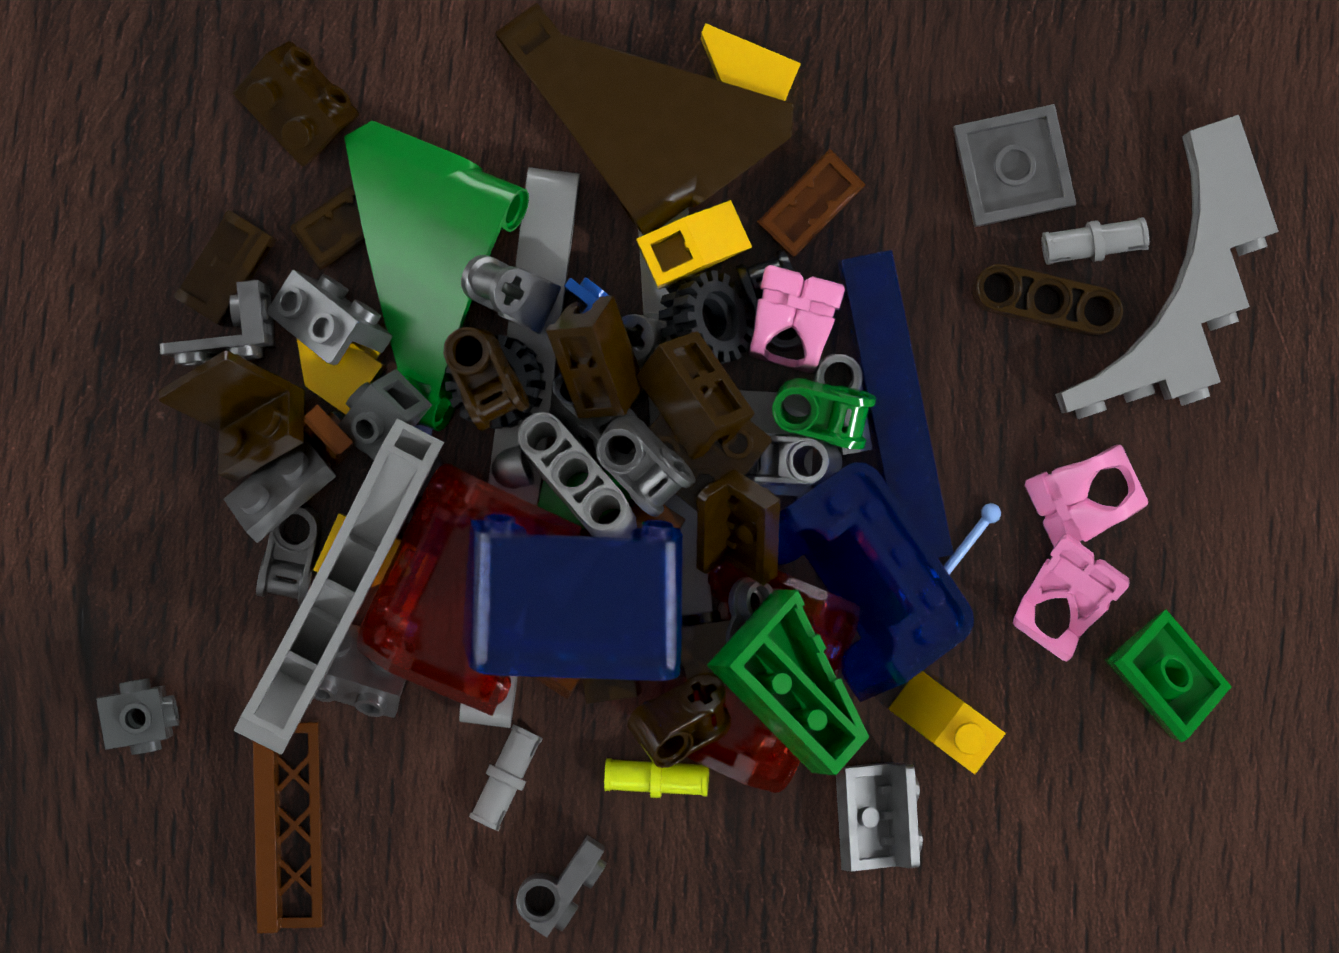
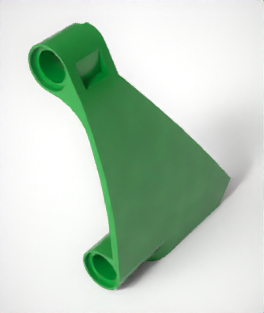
[344,120,529,431]

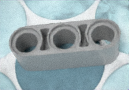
[518,412,637,547]

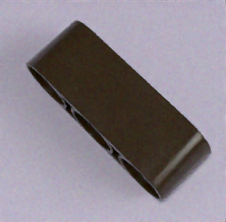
[972,264,1123,336]

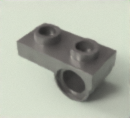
[516,835,607,938]

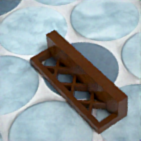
[253,722,324,933]

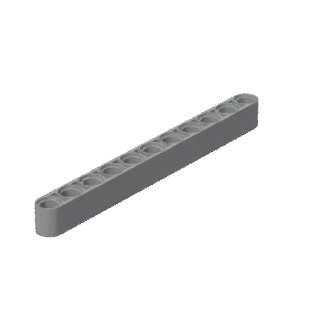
[459,167,580,728]

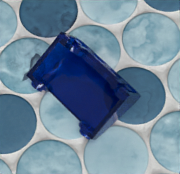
[778,462,974,702]
[462,514,683,681]

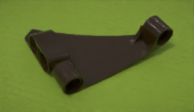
[495,3,794,235]

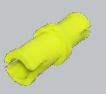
[604,758,709,798]

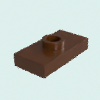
[757,149,866,258]
[303,404,353,467]

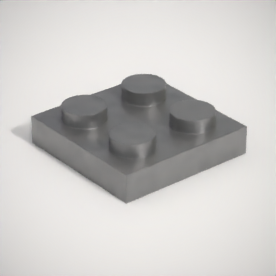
[953,104,1076,228]

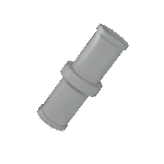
[1041,217,1150,265]
[469,724,543,831]

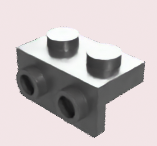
[267,270,393,365]
[223,435,336,543]
[314,624,417,718]
[836,762,923,872]

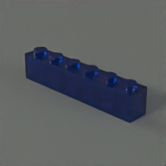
[838,250,954,565]

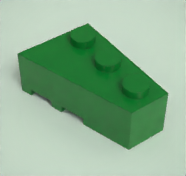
[707,590,869,776]

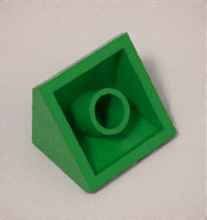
[1105,609,1232,743]

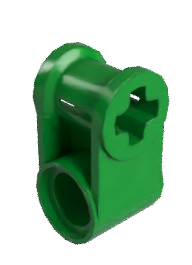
[772,378,877,449]

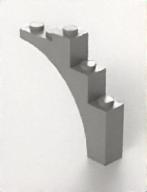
[1055,115,1279,419]
[234,418,444,755]

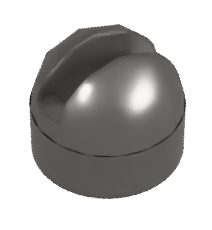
[492,445,533,489]

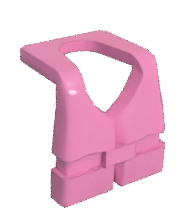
[749,265,845,373]
[1024,445,1148,547]
[1013,535,1130,662]

